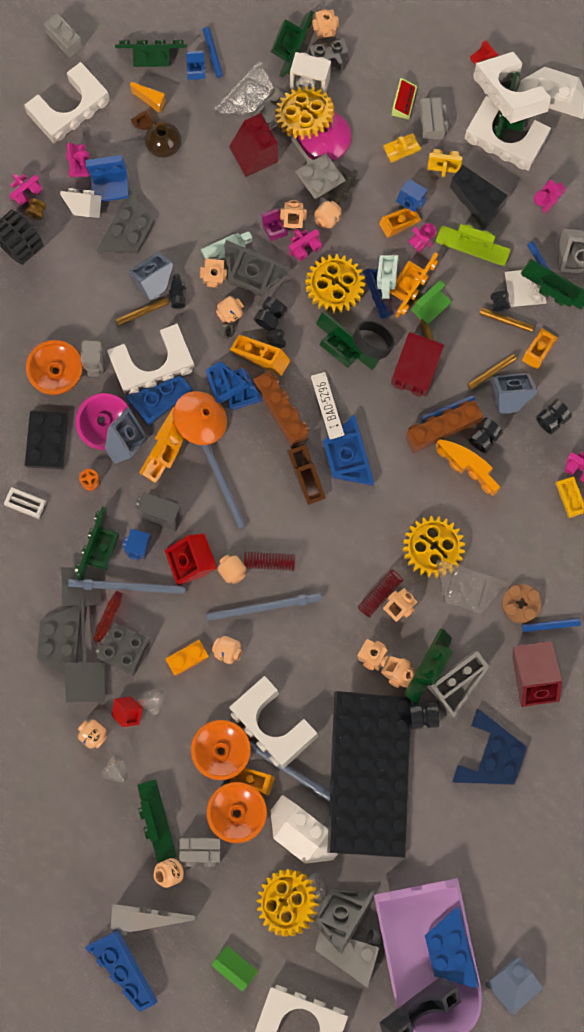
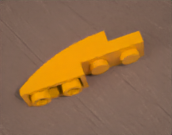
[139,407,184,483]
[436,439,500,496]

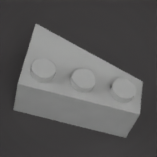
[427,651,489,718]
[314,931,379,988]

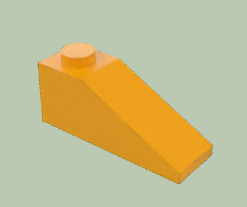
[230,334,291,376]

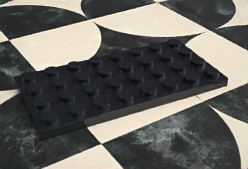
[327,691,411,858]

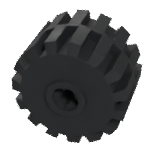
[0,209,44,265]

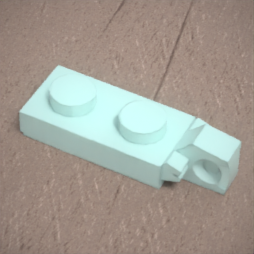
[201,231,252,261]
[377,255,399,299]

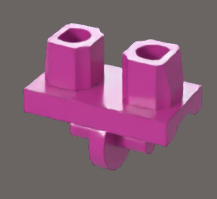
[66,142,90,178]
[9,174,43,207]
[533,179,566,213]
[408,223,437,253]
[288,229,322,262]
[564,451,584,482]

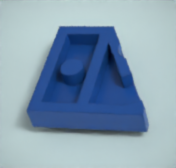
[205,361,249,403]
[229,368,263,410]

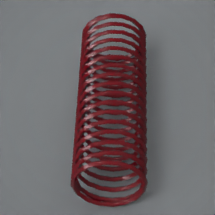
[244,551,295,571]
[358,569,403,618]

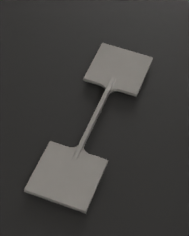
[247,87,346,199]

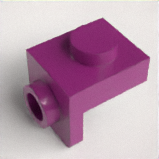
[261,208,288,241]

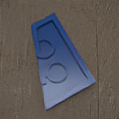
[125,376,193,426]

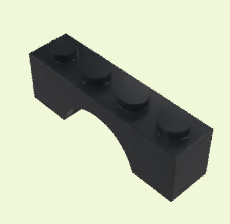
[379,976,461,1032]

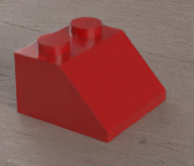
[164,533,218,586]

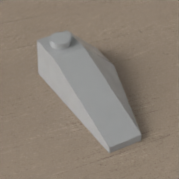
[558,228,584,273]
[111,904,196,935]

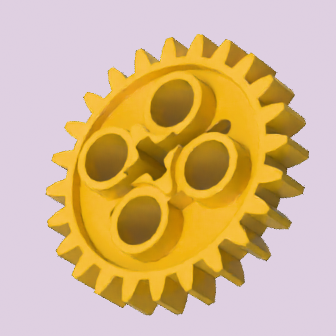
[275,86,334,140]
[305,254,366,314]
[402,516,465,578]
[256,869,319,937]

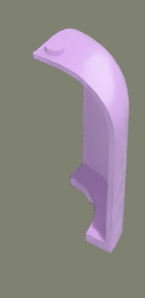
[374,878,482,1032]

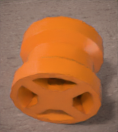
[79,469,100,491]

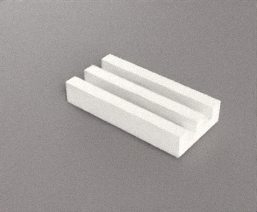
[4,487,47,519]

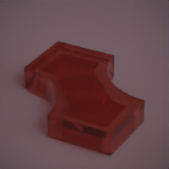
[93,591,123,643]

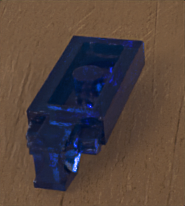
[363,268,394,319]

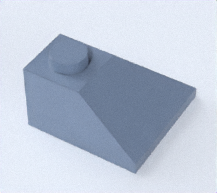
[128,252,173,300]
[493,373,537,414]
[105,407,148,463]
[486,957,543,1016]

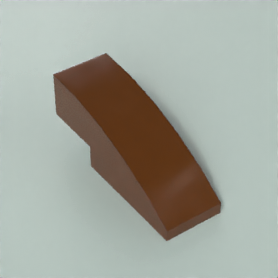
[286,444,326,505]

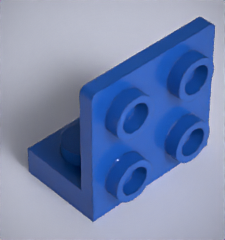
[86,155,129,202]

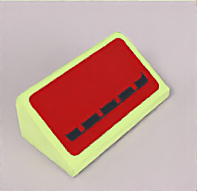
[392,78,417,119]

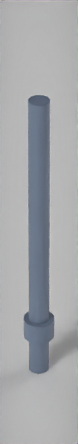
[199,444,246,530]
[68,578,185,594]
[206,593,322,621]
[249,739,330,801]

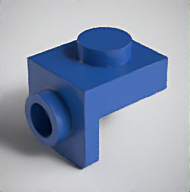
[186,51,205,80]

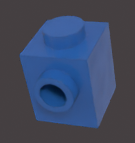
[396,179,428,213]
[123,529,151,561]

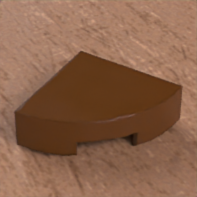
[130,111,154,130]

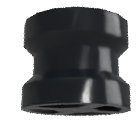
[490,291,511,312]
[265,329,286,349]

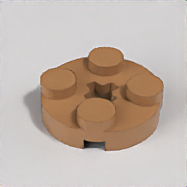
[502,584,541,624]

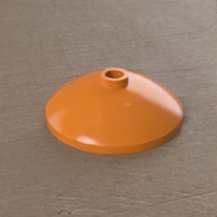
[26,340,83,395]
[173,391,227,445]
[191,720,251,780]
[207,782,267,843]

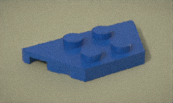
[323,415,374,486]
[425,907,479,988]

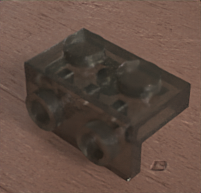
[321,164,359,205]

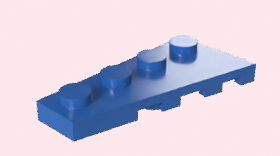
[85,930,158,1012]

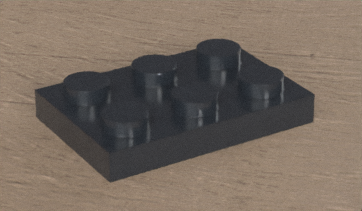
[25,411,69,470]

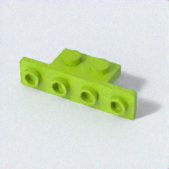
[436,224,510,266]

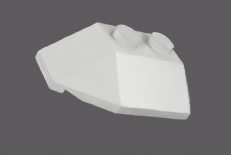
[517,67,584,119]
[270,795,338,864]

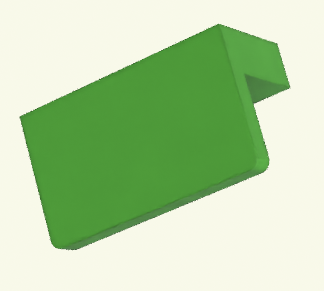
[411,280,451,325]
[211,946,258,992]

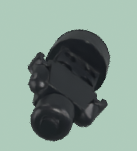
[169,274,186,309]

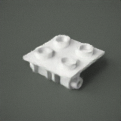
[505,270,546,307]

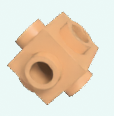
[312,9,339,39]
[280,200,307,229]
[199,259,227,288]
[383,588,417,622]
[357,639,389,671]
[381,656,416,688]

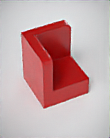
[470,40,498,65]
[111,696,143,727]

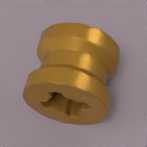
[25,198,47,220]

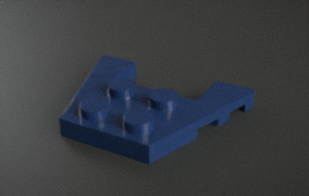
[452,709,527,785]

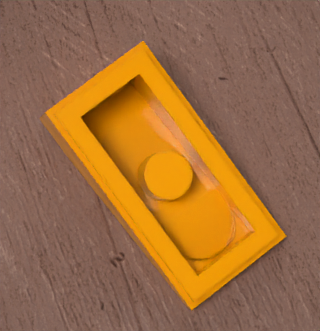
[130,82,166,113]
[379,208,422,238]
[522,328,558,369]
[229,767,275,796]

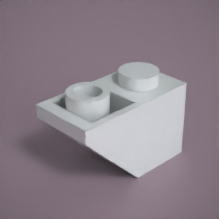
[60,188,101,218]

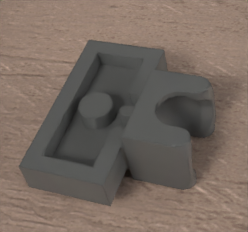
[309,38,348,72]

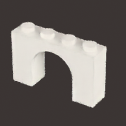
[473,52,551,124]
[24,62,110,143]
[464,96,551,171]
[107,324,195,396]
[229,676,318,769]
[255,984,348,1032]

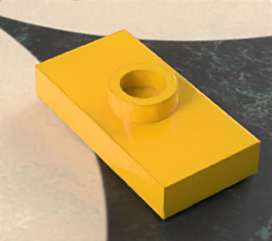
[555,476,584,518]

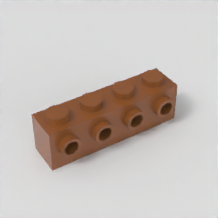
[253,371,310,448]
[405,400,483,454]

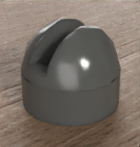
[217,323,234,339]
[366,928,383,946]

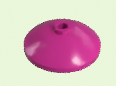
[297,112,351,161]
[75,393,128,450]

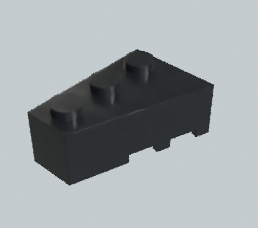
[450,165,508,231]

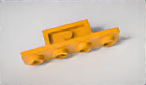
[390,252,439,318]

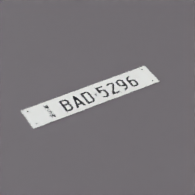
[311,372,344,440]

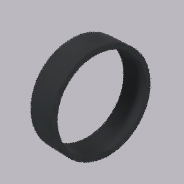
[353,321,395,359]

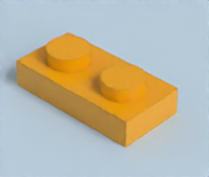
[165,640,209,676]

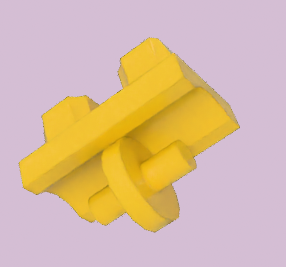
[383,133,421,163]
[427,149,462,177]

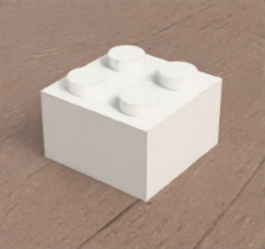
[290,52,331,94]

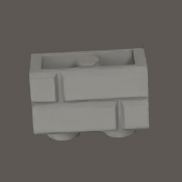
[44,14,83,58]
[419,97,448,140]
[81,341,105,377]
[179,838,221,867]

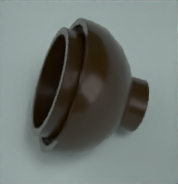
[145,122,181,158]

